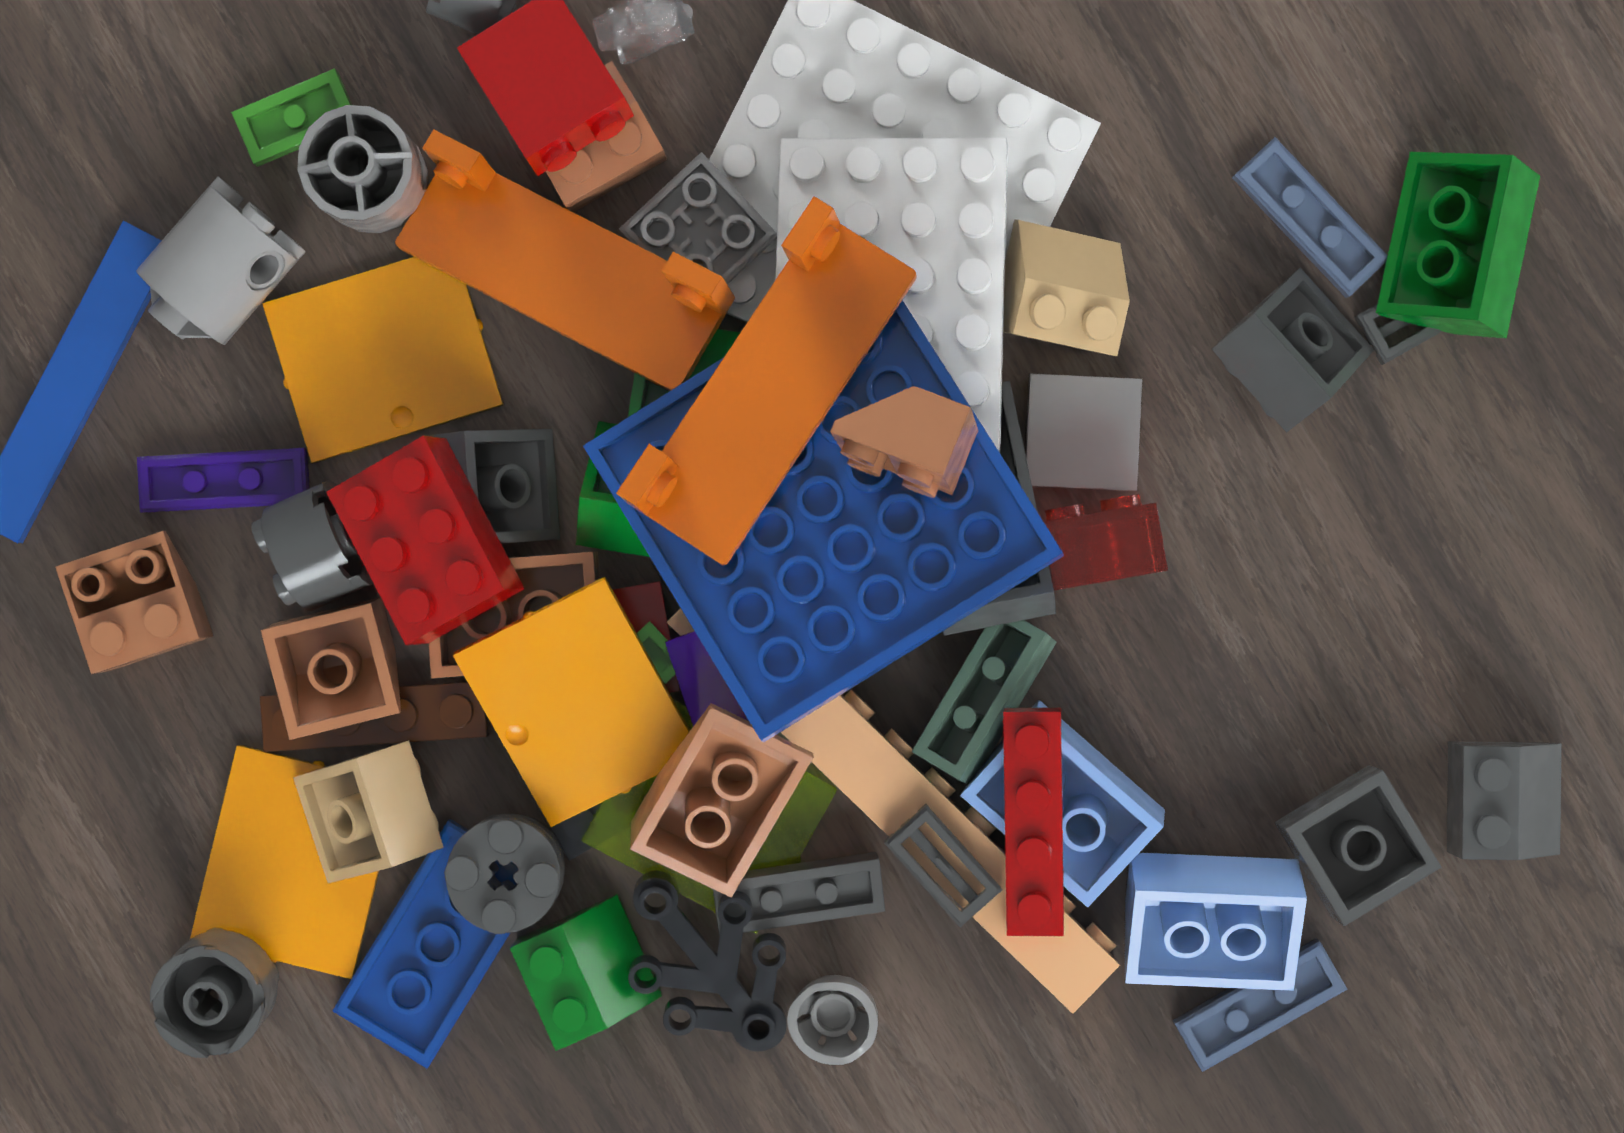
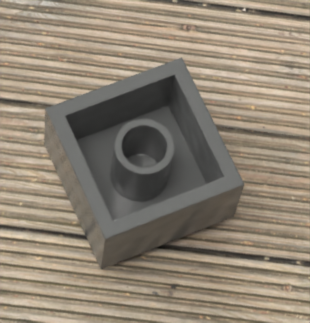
[1274,765,1442,926]

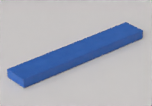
[0,221,162,543]

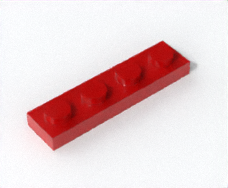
[1003,708,1064,936]

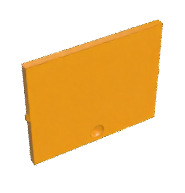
[262,257,504,463]
[452,577,690,827]
[190,745,379,979]

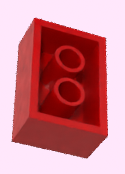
[326,435,525,645]

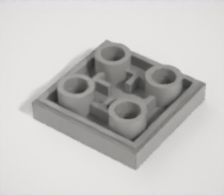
[619,152,777,284]
[1025,374,1142,491]

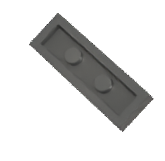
[713,852,885,936]

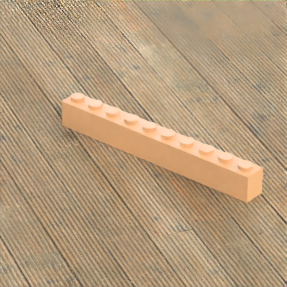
[667,608,1120,1013]

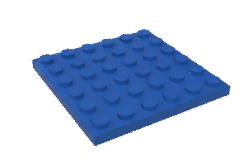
[583,300,1064,742]

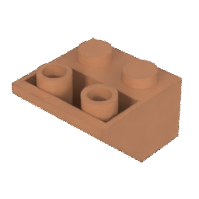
[830,386,979,498]
[55,531,213,674]

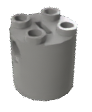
[297,105,428,233]
[136,177,306,345]

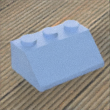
[960,700,1165,907]
[1125,853,1307,991]

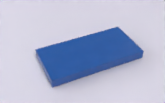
[332,819,518,1069]

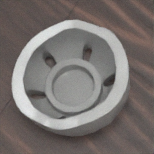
[787,975,878,1065]

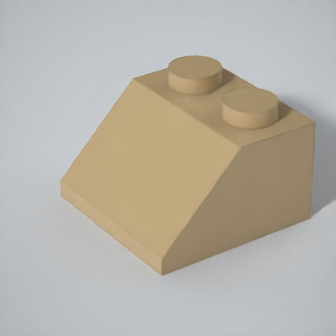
[1003,219,1130,356]
[293,740,444,883]

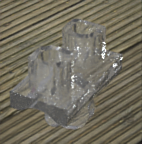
[593,0,695,64]

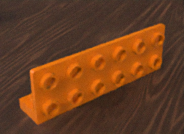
[395,129,735,391]
[616,196,917,565]

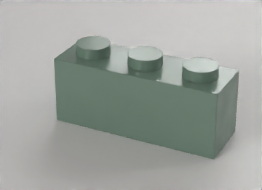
[912,620,1057,784]

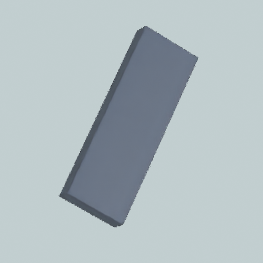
[1232,137,1388,298]
[1172,938,1347,1072]

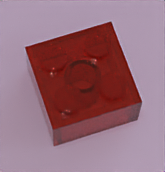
[1044,494,1168,590]

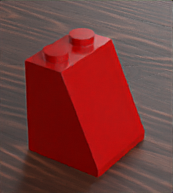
[457,0,634,176]

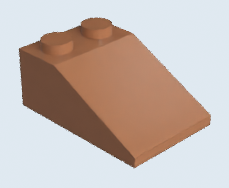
[630,703,814,898]

